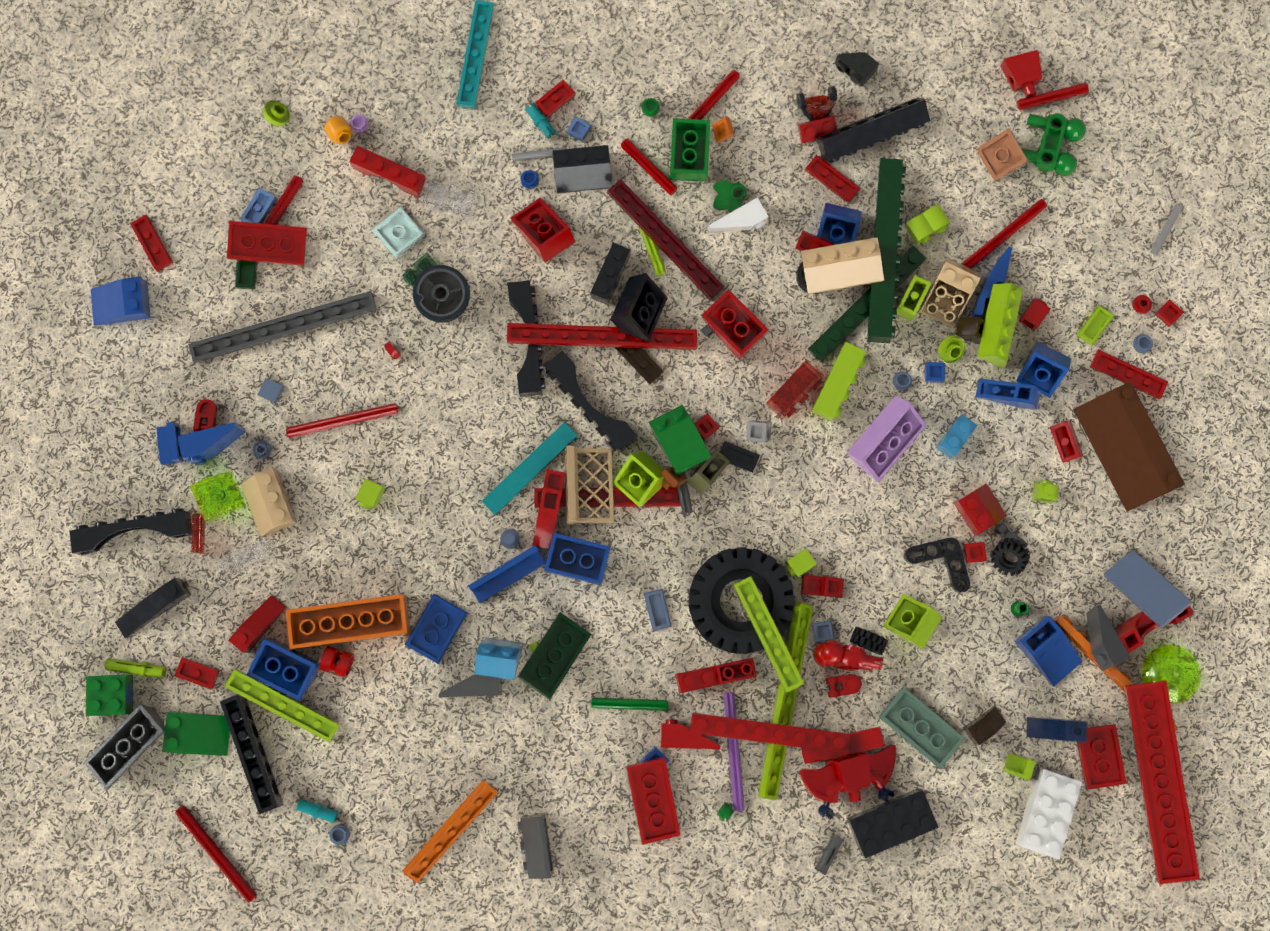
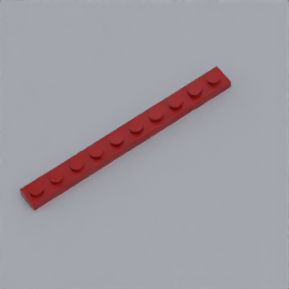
[507,323,697,350]

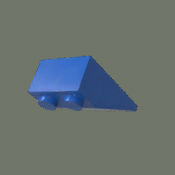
[90,276,151,326]
[177,422,245,466]

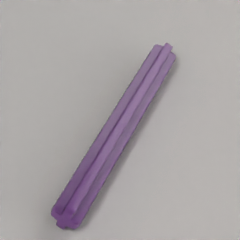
[724,692,745,811]

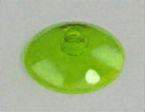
[1142,645,1201,704]

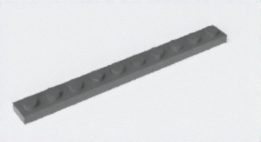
[188,291,377,363]

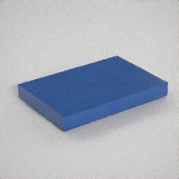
[405,594,468,664]

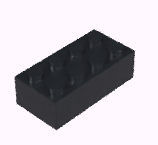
[846,788,939,859]

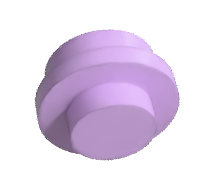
[350,114,369,133]

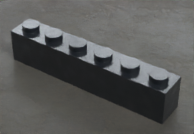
[816,97,930,163]

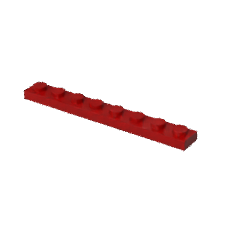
[689,712,850,754]

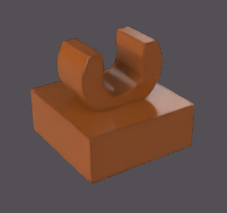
[661,467,687,490]

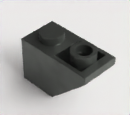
[834,52,879,86]

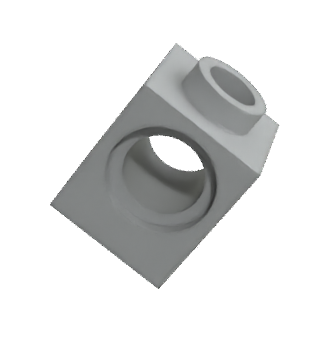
[746,420,772,442]

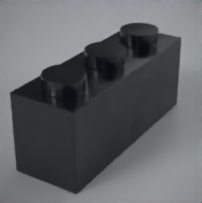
[590,242,631,305]

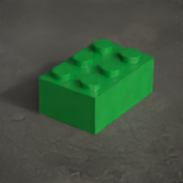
[670,118,710,182]

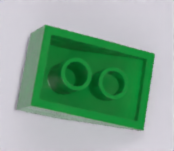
[649,405,711,475]
[162,712,230,756]

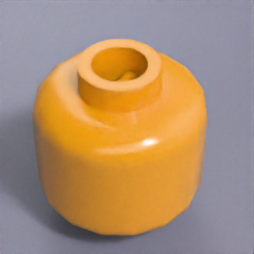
[324,116,352,144]

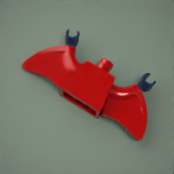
[799,745,896,819]

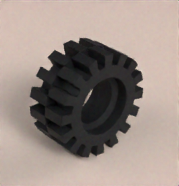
[991,538,1030,576]
[850,627,888,655]

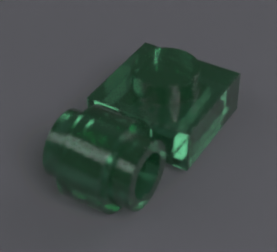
[403,252,438,287]

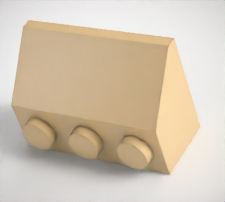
[241,467,297,537]

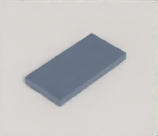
[1104,550,1191,629]

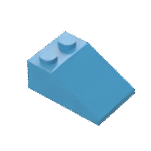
[475,637,524,680]

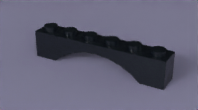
[507,280,546,397]
[545,350,638,453]
[69,508,193,555]

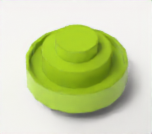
[262,100,290,127]
[938,335,966,364]

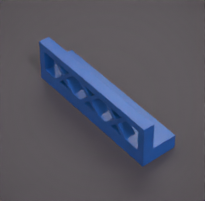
[468,545,546,603]

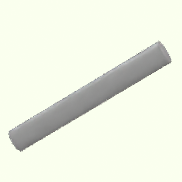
[512,147,567,161]
[1150,204,1183,256]

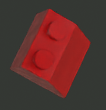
[954,484,1007,536]

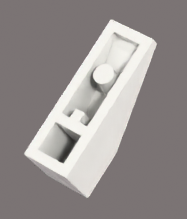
[707,197,769,232]

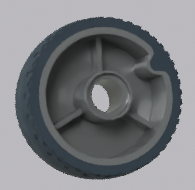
[413,265,470,323]

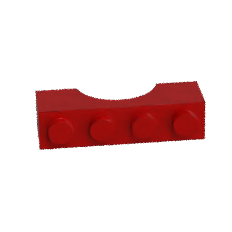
[349,145,428,199]
[1114,606,1193,653]

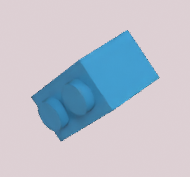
[936,414,978,459]

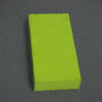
[1076,305,1115,346]

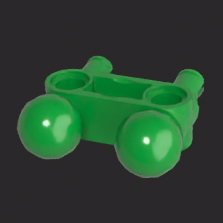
[1022,113,1086,176]

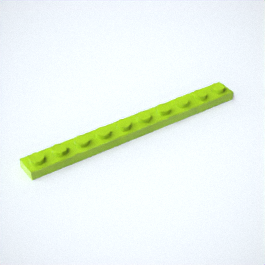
[758,602,814,800]

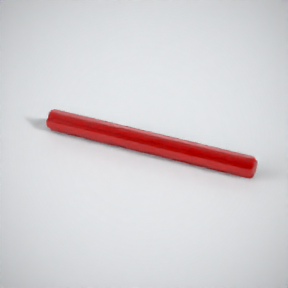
[961,199,1048,269]
[286,403,399,438]
[175,806,257,903]

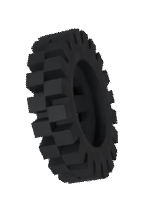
[688,547,795,654]

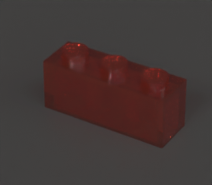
[766,360,823,420]

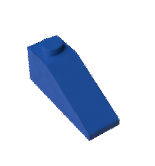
[975,378,1041,410]

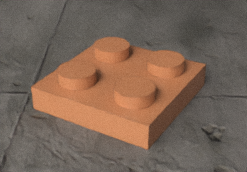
[976,128,1029,181]

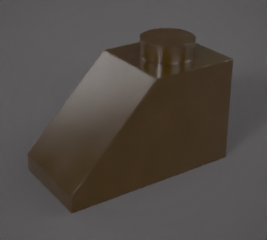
[956,317,985,344]
[963,706,1006,745]

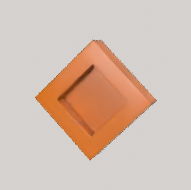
[712,117,734,142]

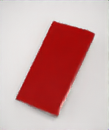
[1050,420,1084,463]

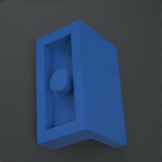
[156,422,184,465]

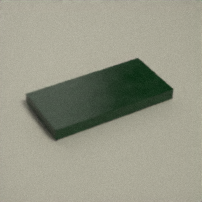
[517,612,592,699]

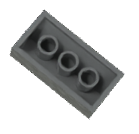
[83,704,165,791]

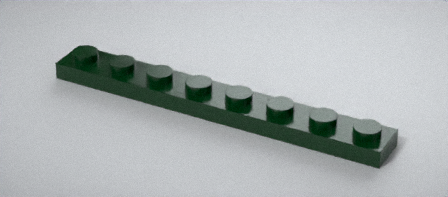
[807,245,927,363]

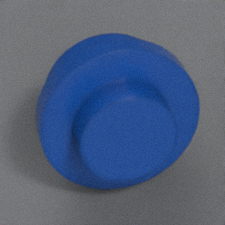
[520,170,539,189]

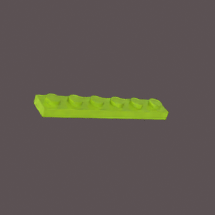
[733,576,804,693]
[224,668,340,743]

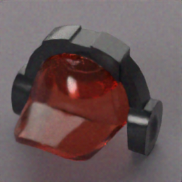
[796,86,837,121]

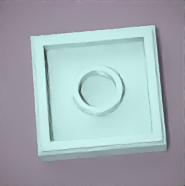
[372,207,425,259]

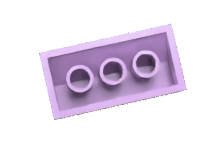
[847,396,926,482]

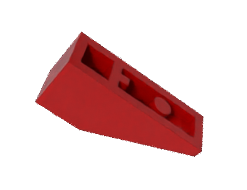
[228,595,287,653]
[661,719,720,750]

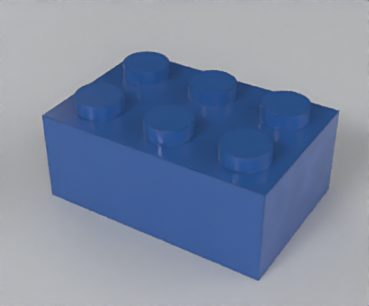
[544,533,611,586]

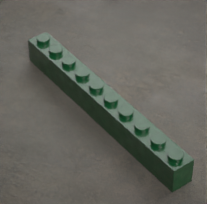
[867,158,906,344]

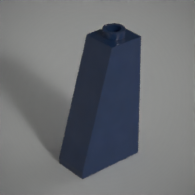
[1026,717,1087,742]

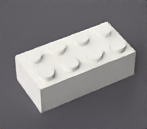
[1015,768,1082,860]

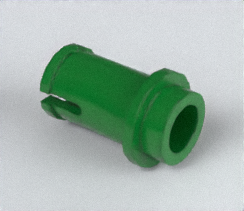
[1010,601,1030,617]

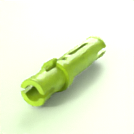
[105,658,166,679]

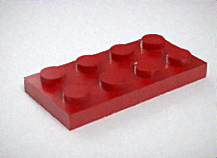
[227,221,307,266]
[626,757,681,845]

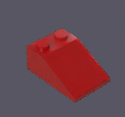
[510,197,575,263]
[701,289,769,360]

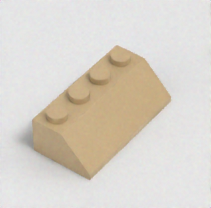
[801,237,884,294]

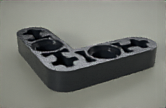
[904,537,970,593]

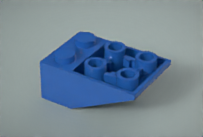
[1014,616,1083,687]

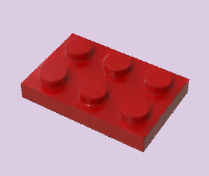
[1077,724,1127,790]

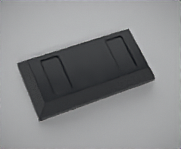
[720,441,760,473]

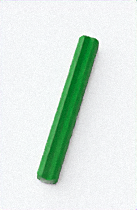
[591,698,669,711]

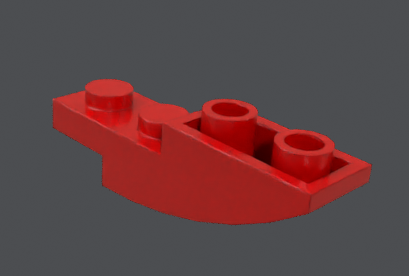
[532,469,566,549]
[675,658,757,693]

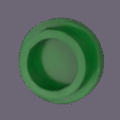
[641,98,660,117]
[717,802,734,821]

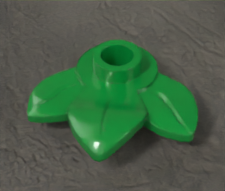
[713,180,747,213]

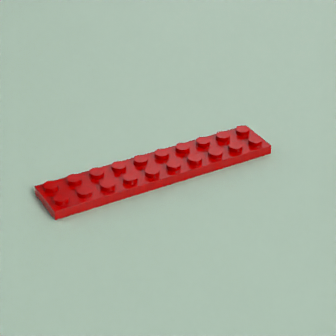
[1124,680,1200,885]

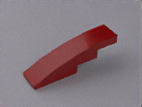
[801,727,885,764]

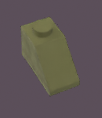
[687,449,730,495]

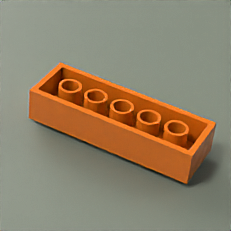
[286,594,411,650]

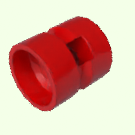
[319,646,354,678]

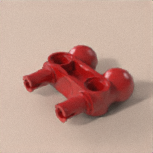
[813,640,883,672]

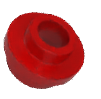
[1132,295,1152,314]

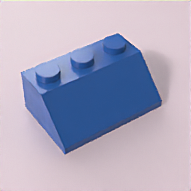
[246,638,320,700]

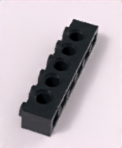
[220,694,284,815]

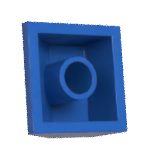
[817,202,862,244]
[1016,342,1071,398]

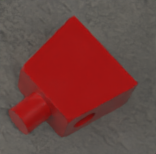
[1000,50,1042,98]

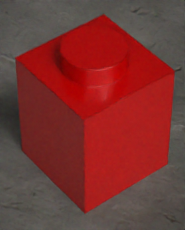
[1018,298,1051,331]

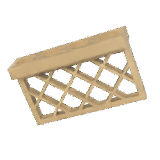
[564,446,614,525]

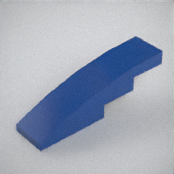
[971,247,1013,317]

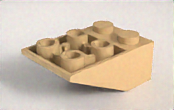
[920,257,981,328]

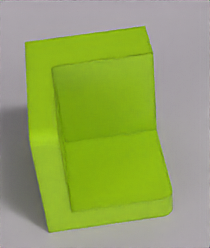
[1003,753,1036,781]

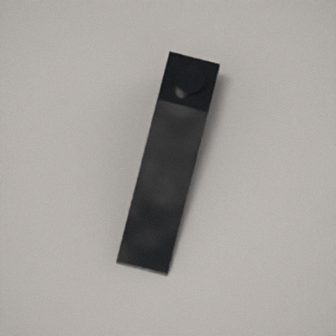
[115,578,191,638]

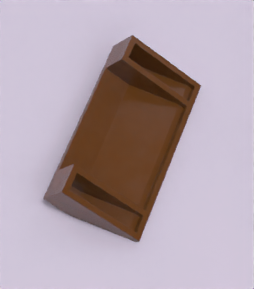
[1073,381,1185,512]

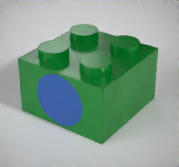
[86,674,133,716]

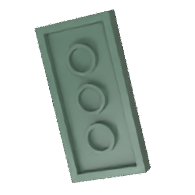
[878,687,965,769]

